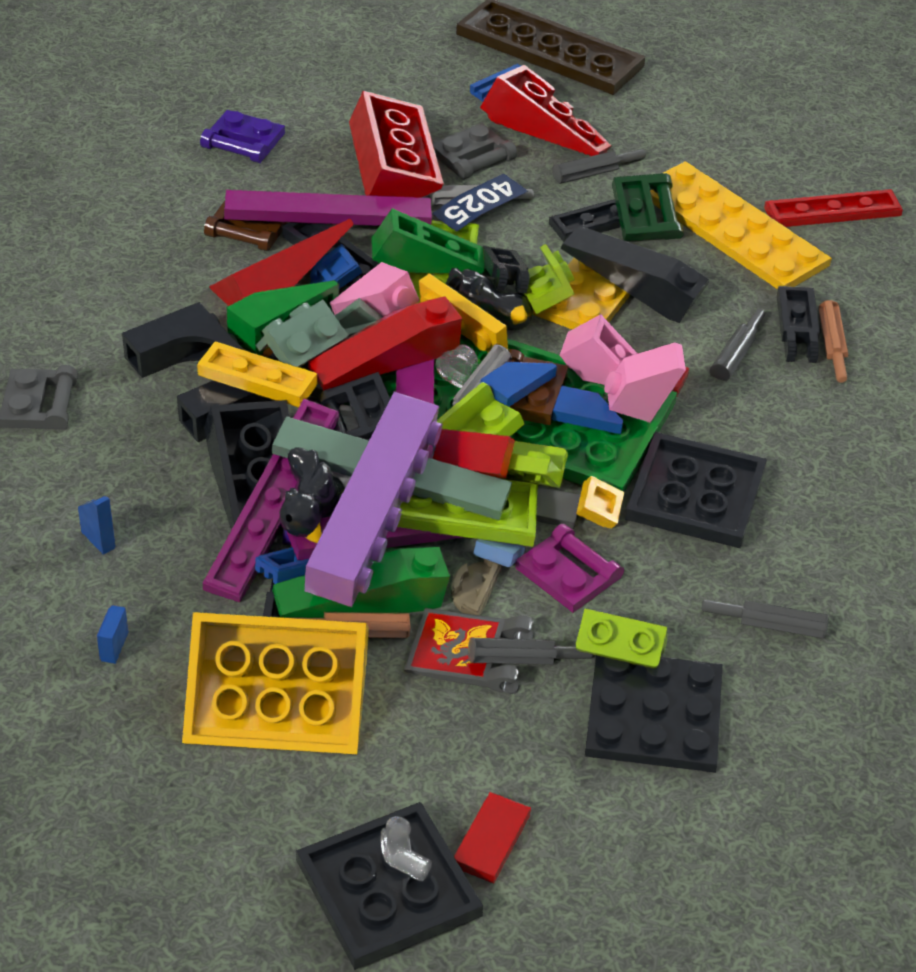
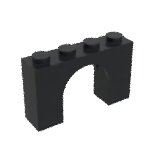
[122,302,276,442]

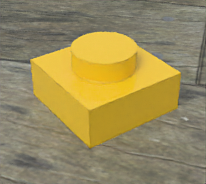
[576,476,624,528]

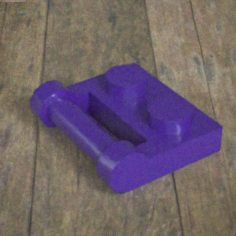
[200,110,285,163]

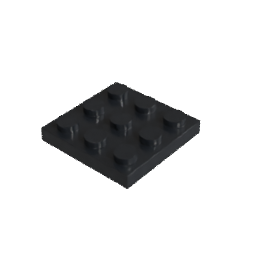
[625,432,767,548]
[585,655,723,773]
[296,802,483,970]

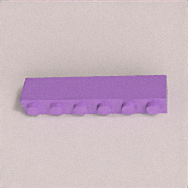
[305,392,442,607]

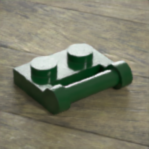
[612,173,684,241]

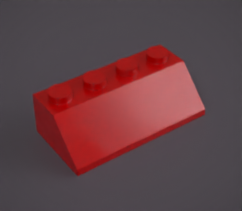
[349,91,444,198]

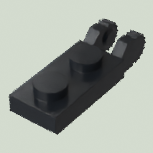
[483,246,530,293]
[777,286,820,363]

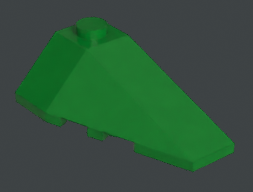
[272,547,450,618]

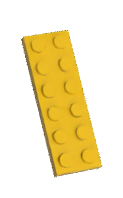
[650,161,832,289]

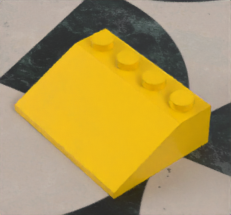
[182,612,369,754]

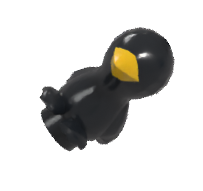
[446,268,533,330]
[279,447,345,543]

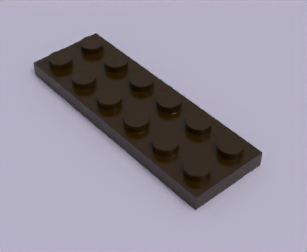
[456,0,645,95]

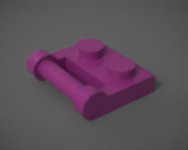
[515,524,624,613]

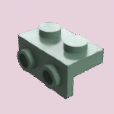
[256,300,349,368]

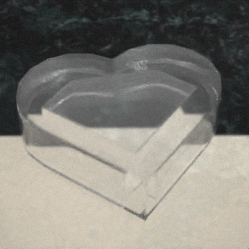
[435,345,478,388]

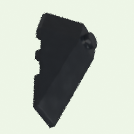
[560,225,709,323]
[204,400,290,544]

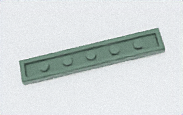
[272,417,512,520]

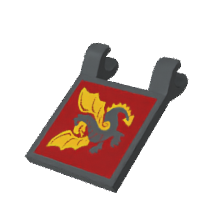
[404,608,533,694]

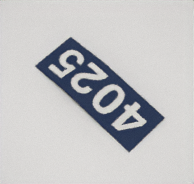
[432,174,528,232]

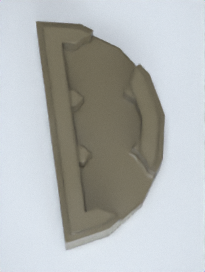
[451,559,503,616]

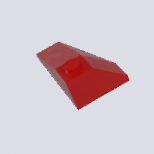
[480,65,612,156]
[209,218,354,306]
[308,296,462,390]

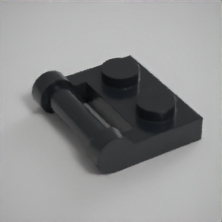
[316,372,390,440]

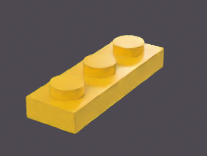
[419,273,508,353]
[197,341,317,408]

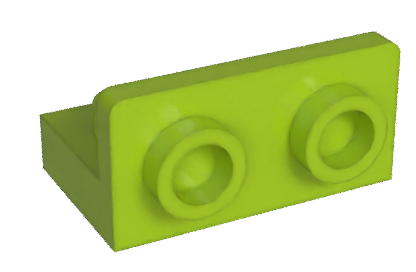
[524,244,575,314]
[437,382,524,436]
[496,441,568,488]
[576,608,667,669]

